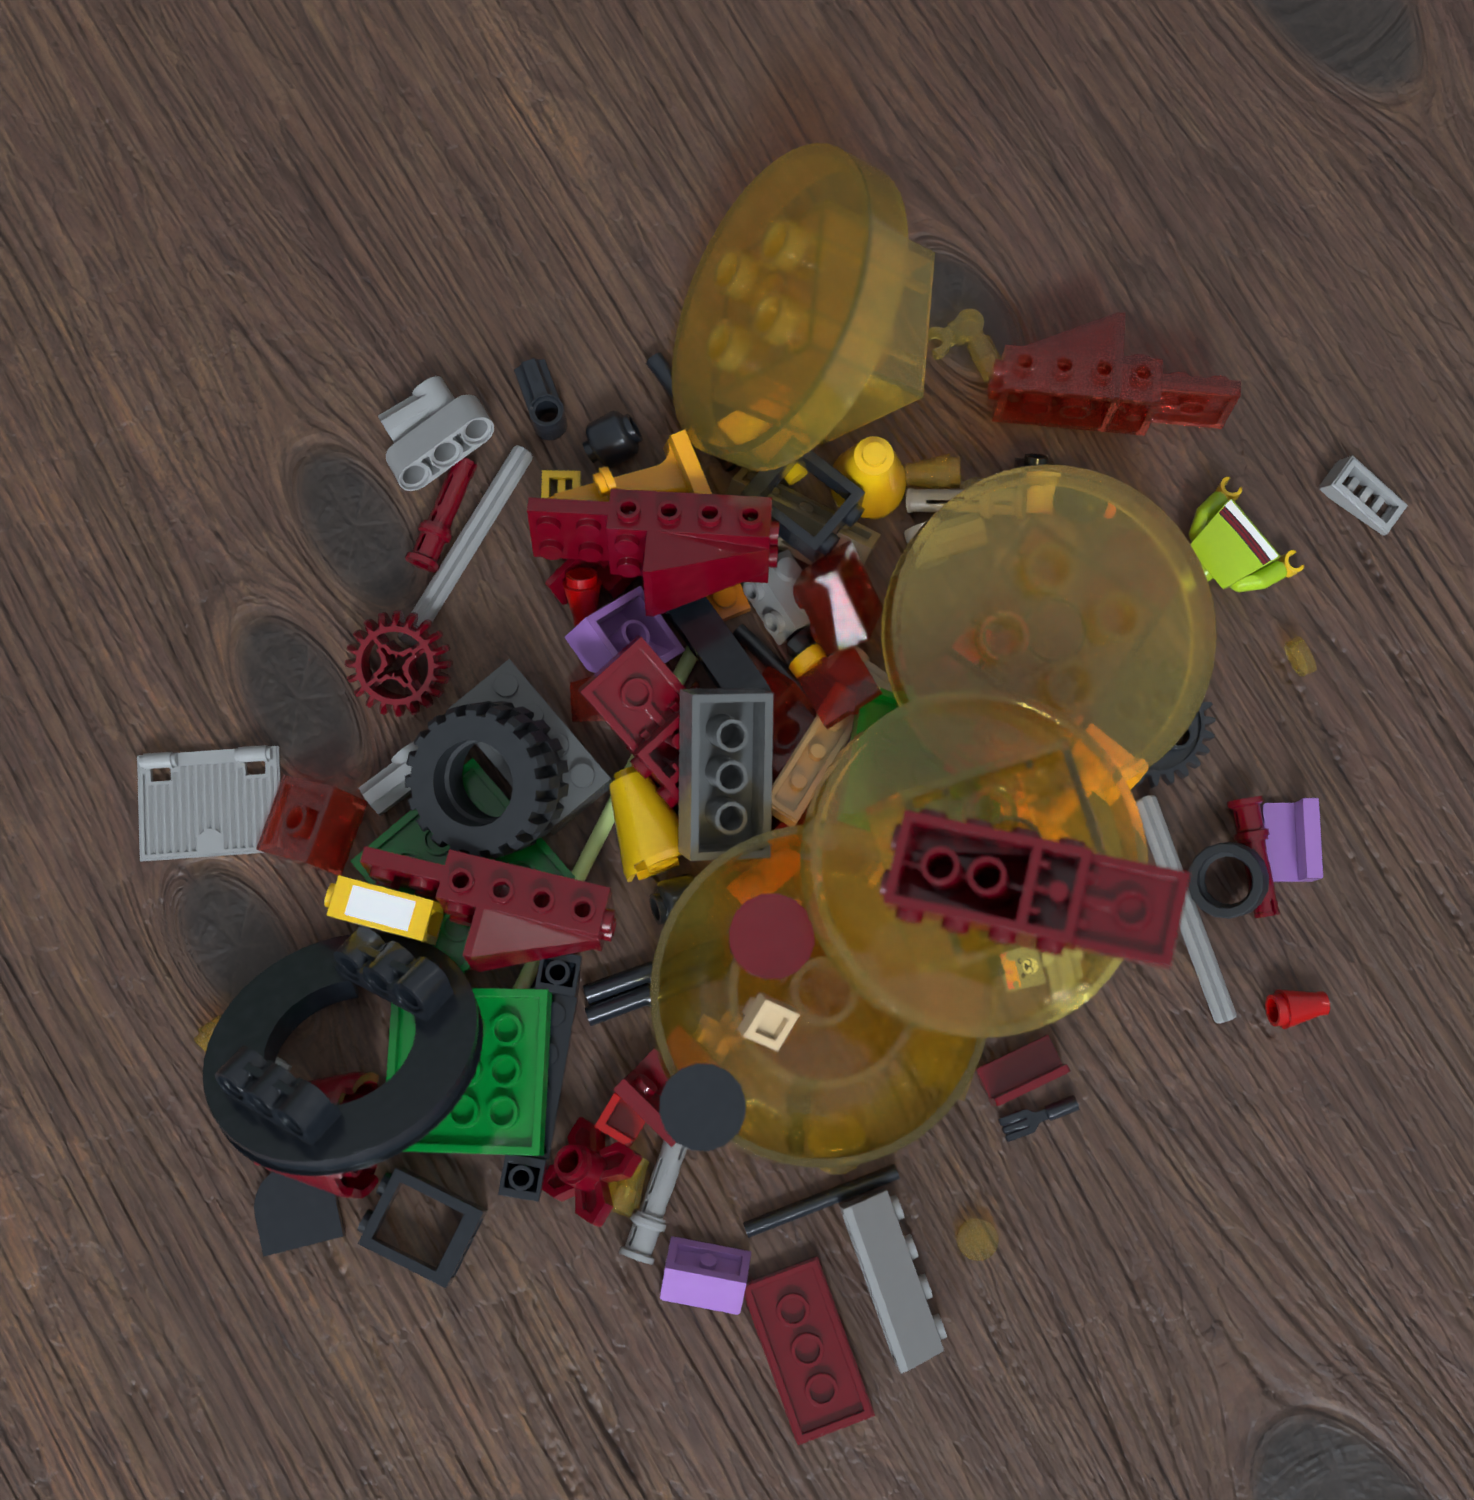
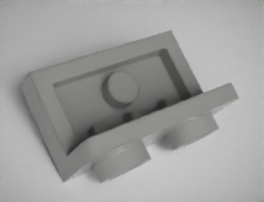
[740,549,830,645]

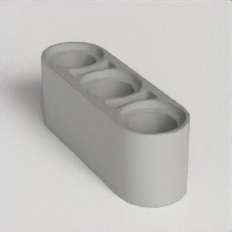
[386,394,494,491]

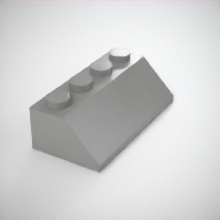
[839,1188,947,1373]

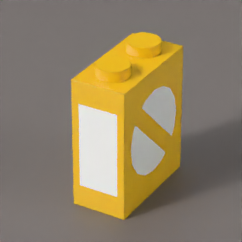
[324,875,445,945]

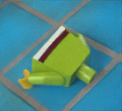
[1181,477,1305,592]

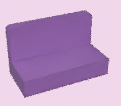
[1261,798,1323,882]
[660,1236,751,1315]

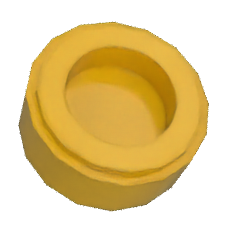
[789,643,827,679]

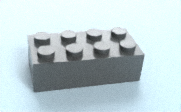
[448,659,612,836]
[678,688,773,861]

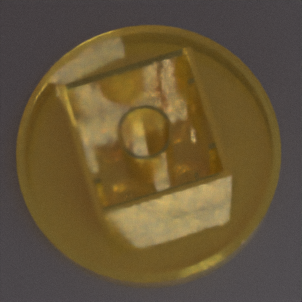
[672,143,935,471]
[882,465,1216,799]
[800,689,1148,1037]

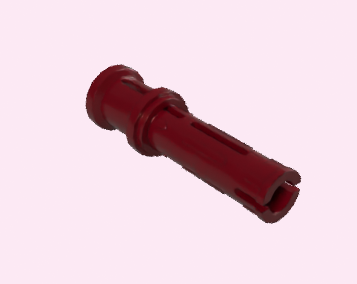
[405,458,478,573]
[1226,796,1280,918]

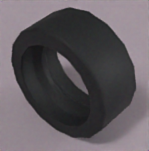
[1188,842,1269,919]

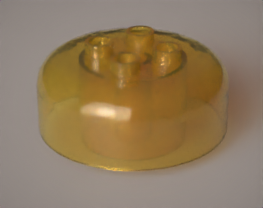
[647,824,991,1168]

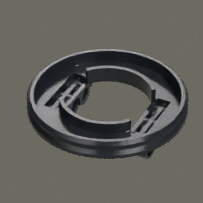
[203,926,483,1176]

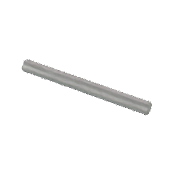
[398,445,533,647]
[1134,795,1237,1023]

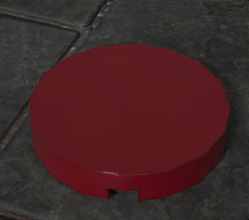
[728,893,815,980]

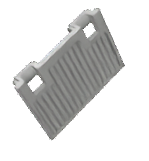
[137,745,283,862]

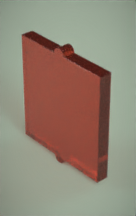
[797,642,882,730]

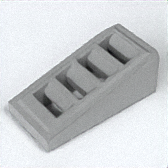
[1318,455,1408,535]

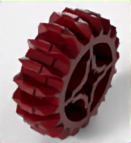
[344,610,453,717]

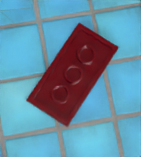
[744,1255,875,1446]

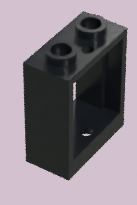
[741,435,865,563]
[357,1166,488,1288]

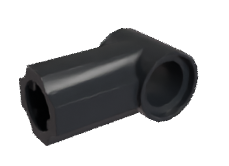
[514,358,567,441]

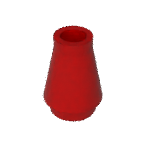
[562,567,602,627]
[1265,989,1330,1029]

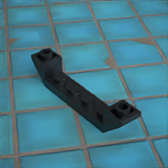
[498,954,582,1202]

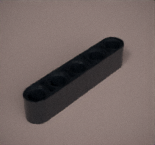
[641,576,772,693]

